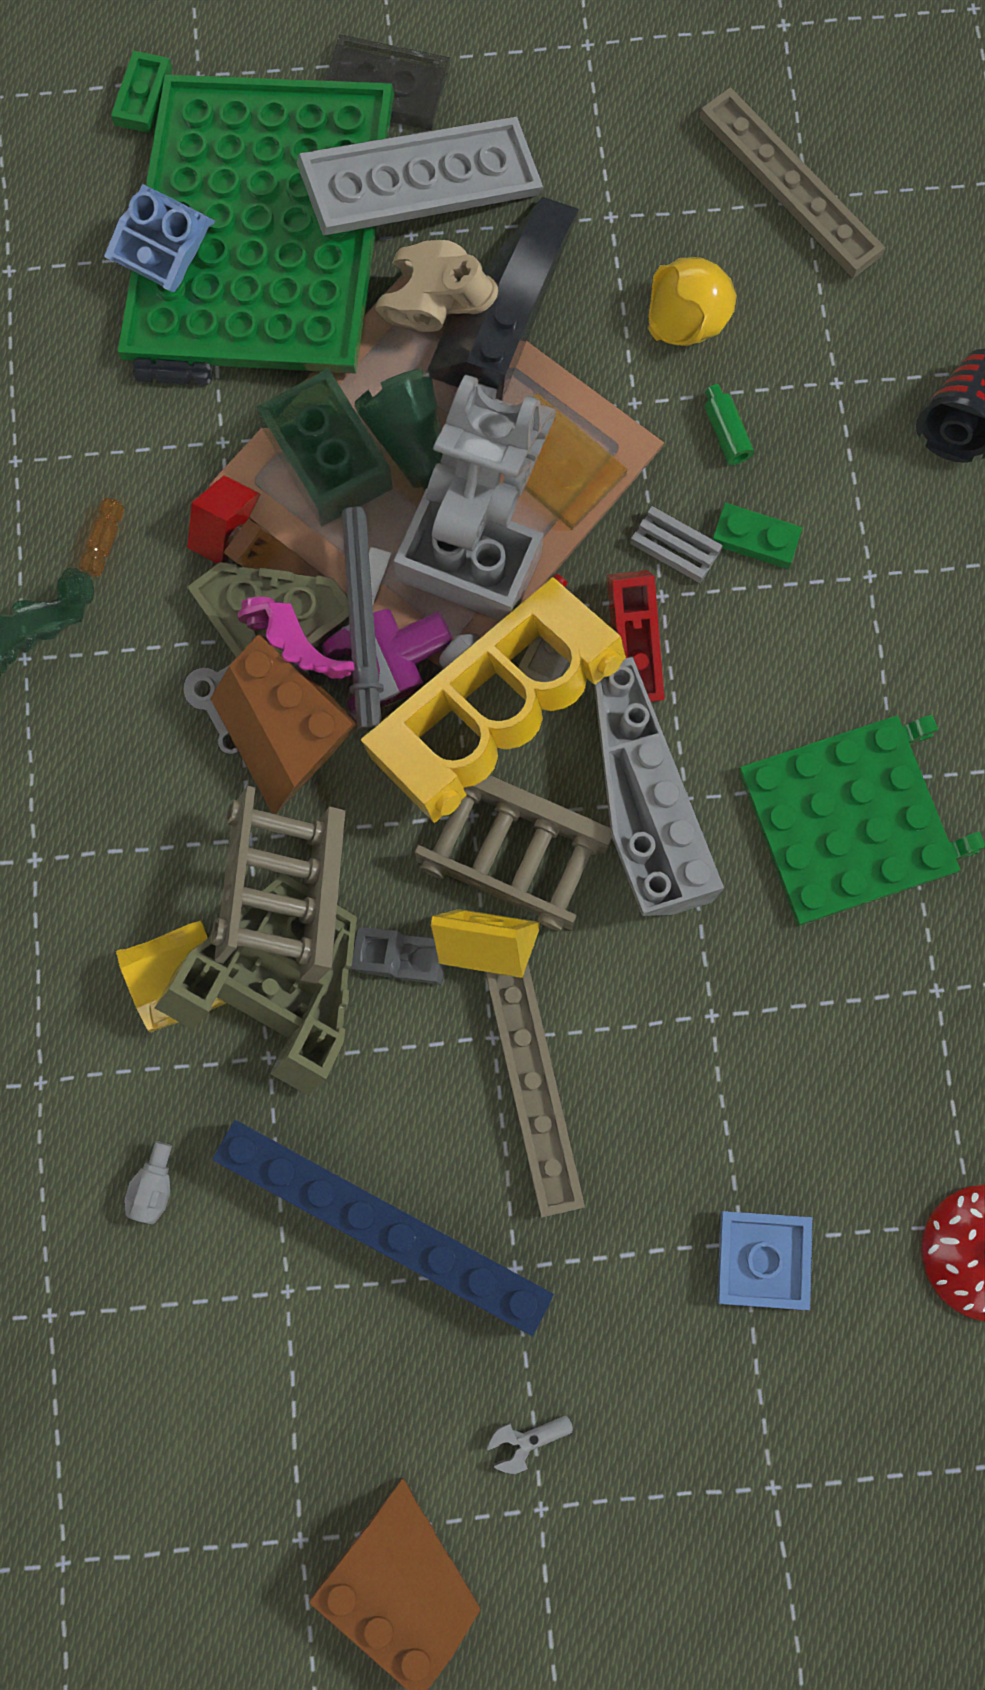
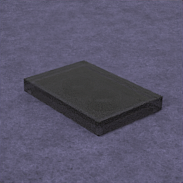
[325,34,450,131]

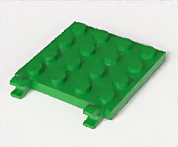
[738,715,985,927]

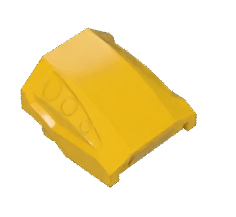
[116,921,226,1033]

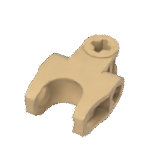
[375,240,498,332]

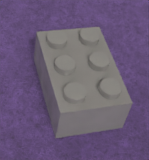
[393,489,544,621]

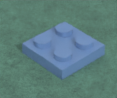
[717,1211,813,1310]

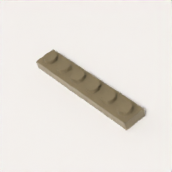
[700,87,886,278]
[485,963,585,1218]

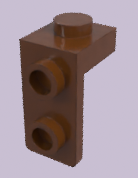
[223,519,324,577]

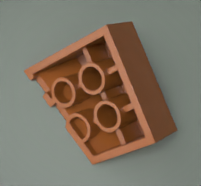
[210,634,357,815]
[309,1478,481,1690]

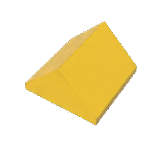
[431,909,540,978]

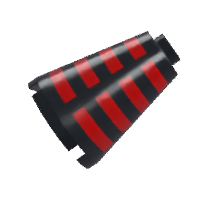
[916,349,985,463]

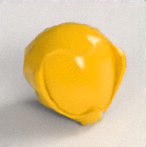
[648,257,737,346]

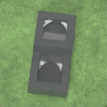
[350,927,445,985]

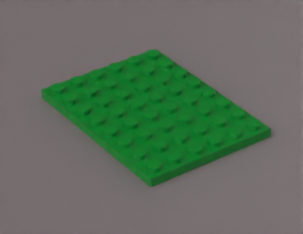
[118,74,394,374]

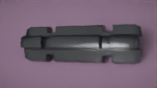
[133,358,213,385]

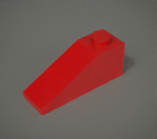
[607,570,665,702]

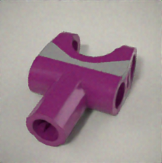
[322,609,454,714]

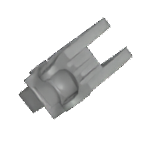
[426,375,557,552]

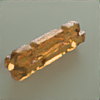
[78,497,125,577]

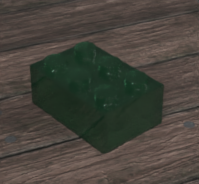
[256,368,393,527]

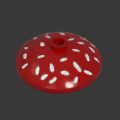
[921,1185,985,1321]

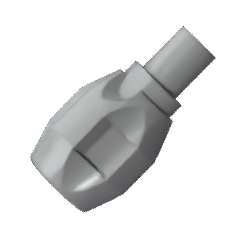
[125,1141,172,1224]

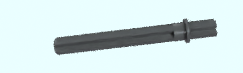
[342,506,384,731]

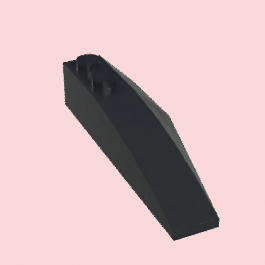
[426,197,579,401]

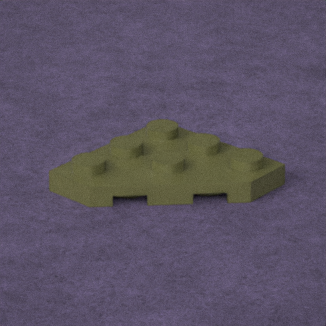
[187,562,349,658]

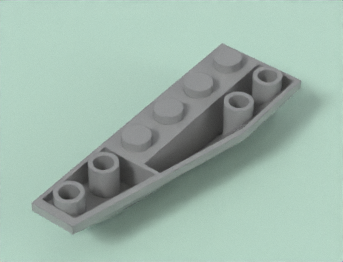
[594,657,724,916]

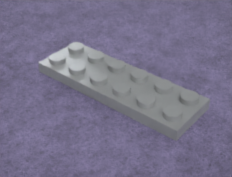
[297,117,543,236]

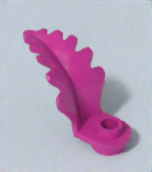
[237,597,355,679]

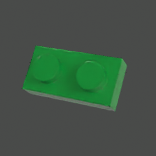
[111,50,173,133]
[713,502,803,569]

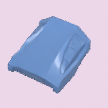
[104,184,215,292]

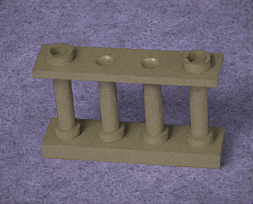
[415,775,612,931]
[211,786,345,983]

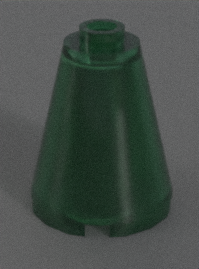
[354,369,443,492]

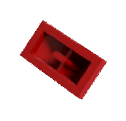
[187,475,261,564]

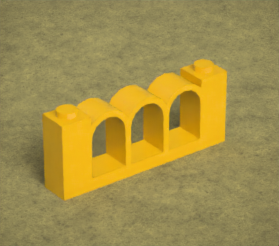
[361,577,626,823]

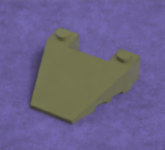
[154,874,357,1095]

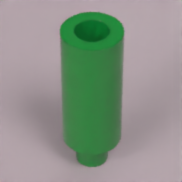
[704,384,755,465]

